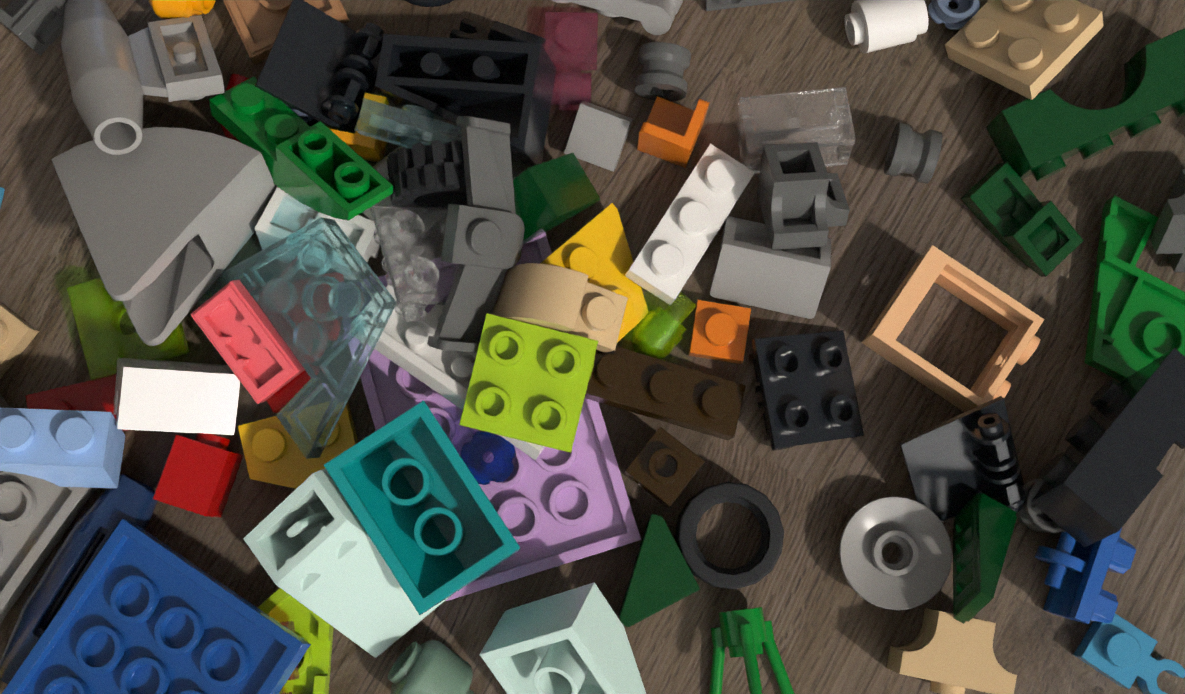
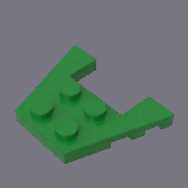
[1084,195,1185,382]

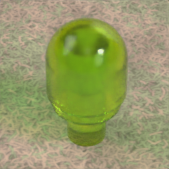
[631,292,696,360]

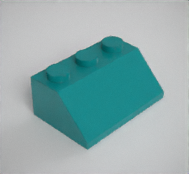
[324,400,521,615]

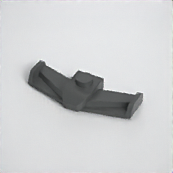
[427,116,525,353]

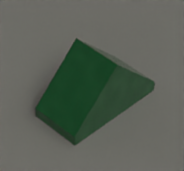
[513,153,600,245]
[618,514,700,627]

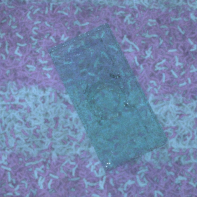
[355,98,462,149]

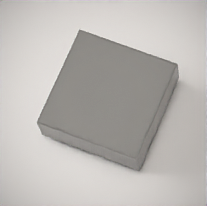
[564,101,633,172]

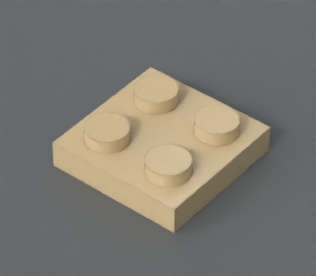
[945,0,1104,100]

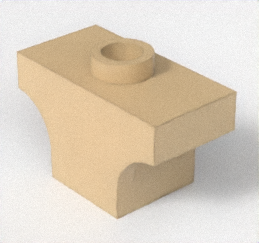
[887,608,1017,694]

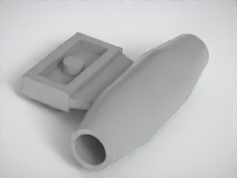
[61,0,225,155]

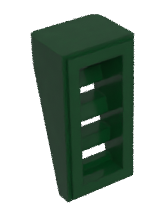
[953,493,1017,624]

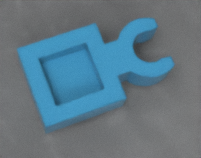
[1073,613,1185,694]

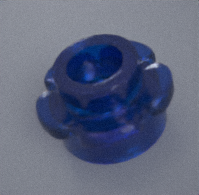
[460,431,516,485]

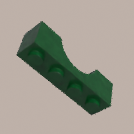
[986,28,1185,182]

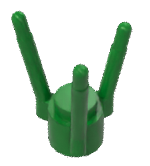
[709,607,795,694]

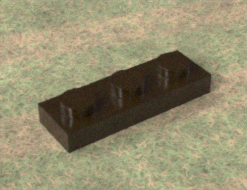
[585,346,746,440]

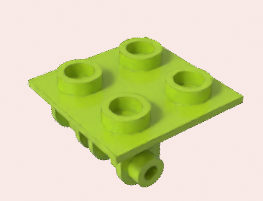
[459,313,598,453]

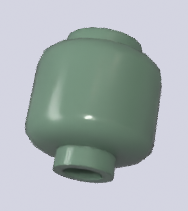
[387,639,474,694]

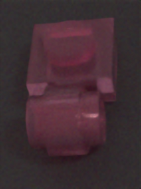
[545,12,598,110]

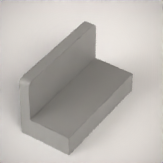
[710,216,831,319]

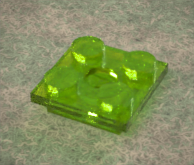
[67,277,190,381]

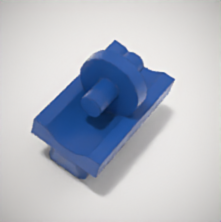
[1035,528,1136,624]

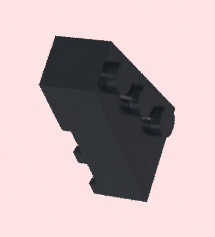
[1032,348,1185,548]

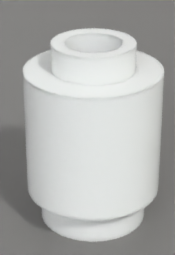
[844,0,928,53]

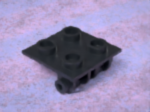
[255,0,384,134]
[749,330,864,451]
[899,396,1026,522]

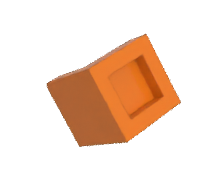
[637,96,710,168]

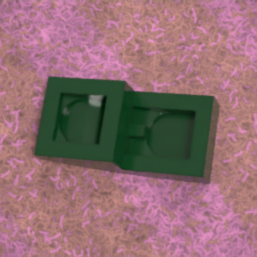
[960,162,1084,277]

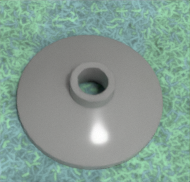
[839,497,952,610]

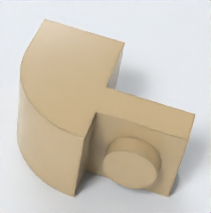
[492,263,628,353]

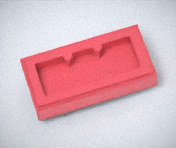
[190,280,306,404]

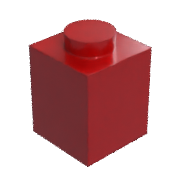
[153,433,244,517]

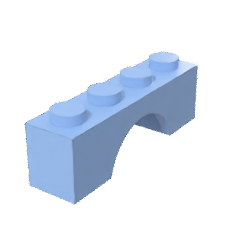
[0,408,125,488]

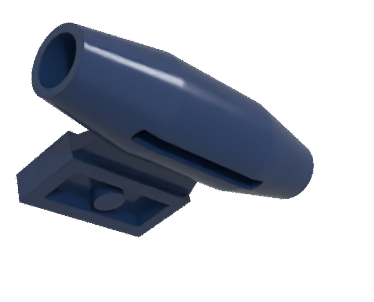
[0,472,158,684]

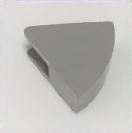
[51,127,277,346]

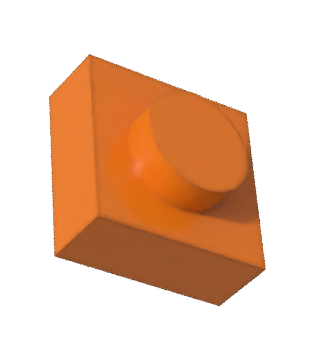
[688,300,751,364]

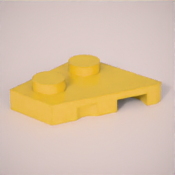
[540,203,649,343]
[238,398,358,489]

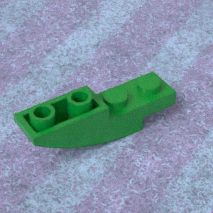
[209,76,393,221]

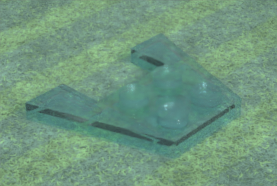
[197,217,397,459]

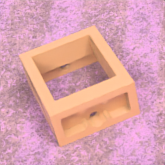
[861,245,1045,412]

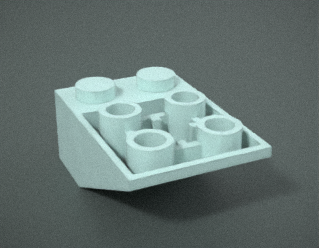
[243,468,452,658]

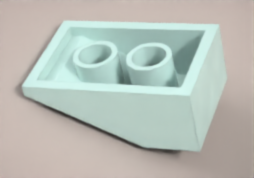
[479,582,646,694]

